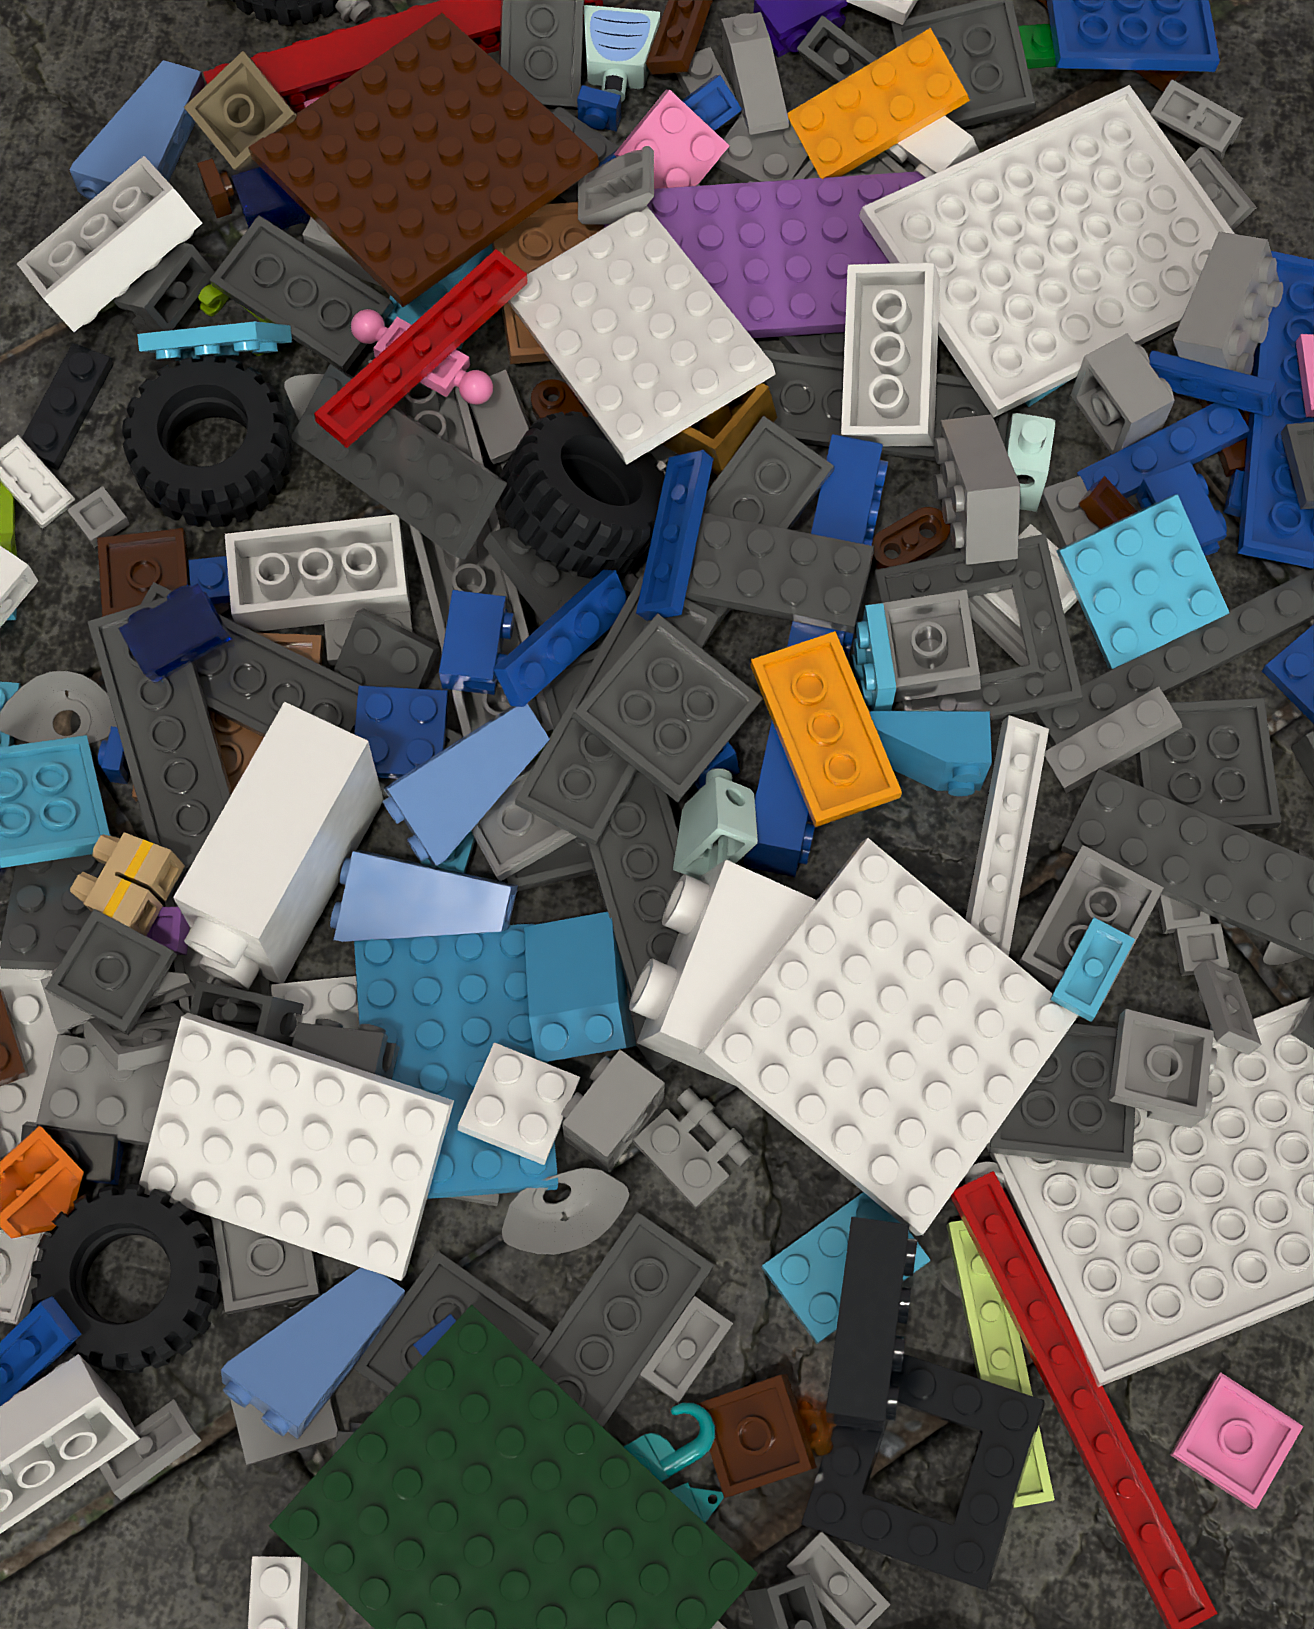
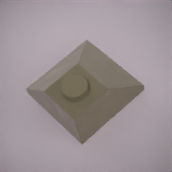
[184,51,297,178]

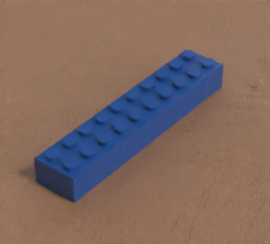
[743,434,888,877]

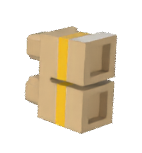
[70,832,185,936]

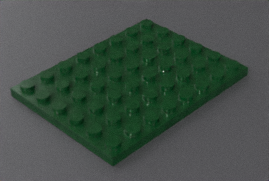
[269,1304,758,1629]

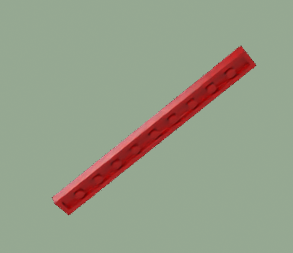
[950,1171,1218,1629]

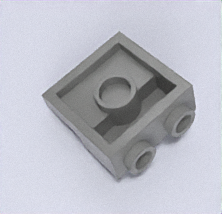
[1109,1009,1217,1128]

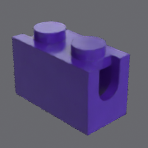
[753,0,848,58]

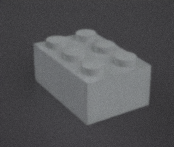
[1173,231,1283,375]
[933,414,1020,565]
[1018,845,1164,1007]

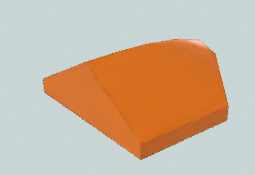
[0,1125,84,1239]

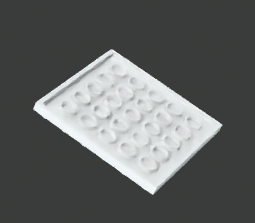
[699,838,1078,1236]

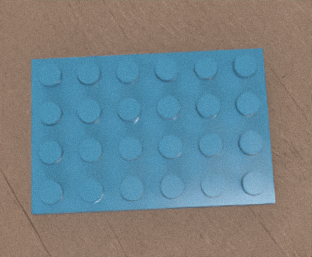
[354,924,558,1199]

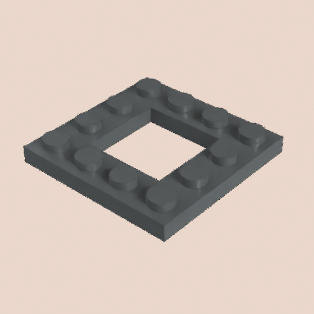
[875,533,1083,721]

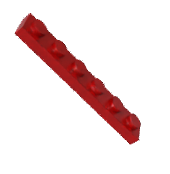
[314,249,527,448]

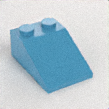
[869,711,992,796]
[524,912,636,1062]

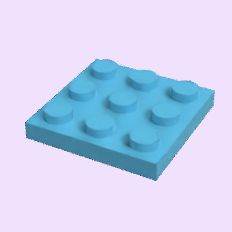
[1056,494,1230,669]
[0,735,110,868]

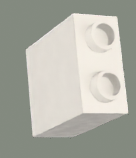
[173,702,384,991]
[629,860,817,1086]

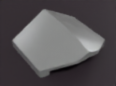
[578,146,654,224]

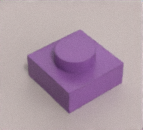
[147,907,190,955]

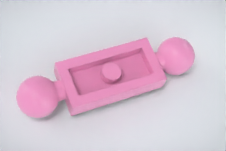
[351,309,493,405]

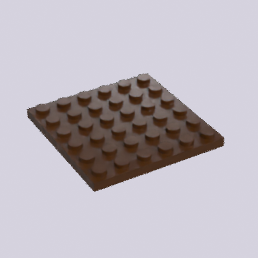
[248,13,599,307]

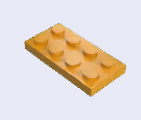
[787,28,970,179]
[750,631,902,827]

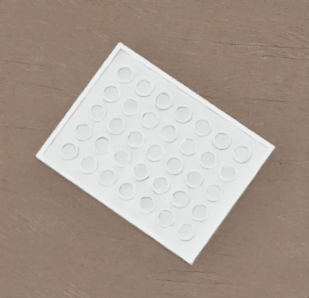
[859,85,1235,418]
[986,997,1314,1387]

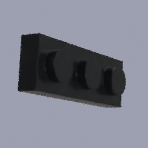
[22,343,113,470]

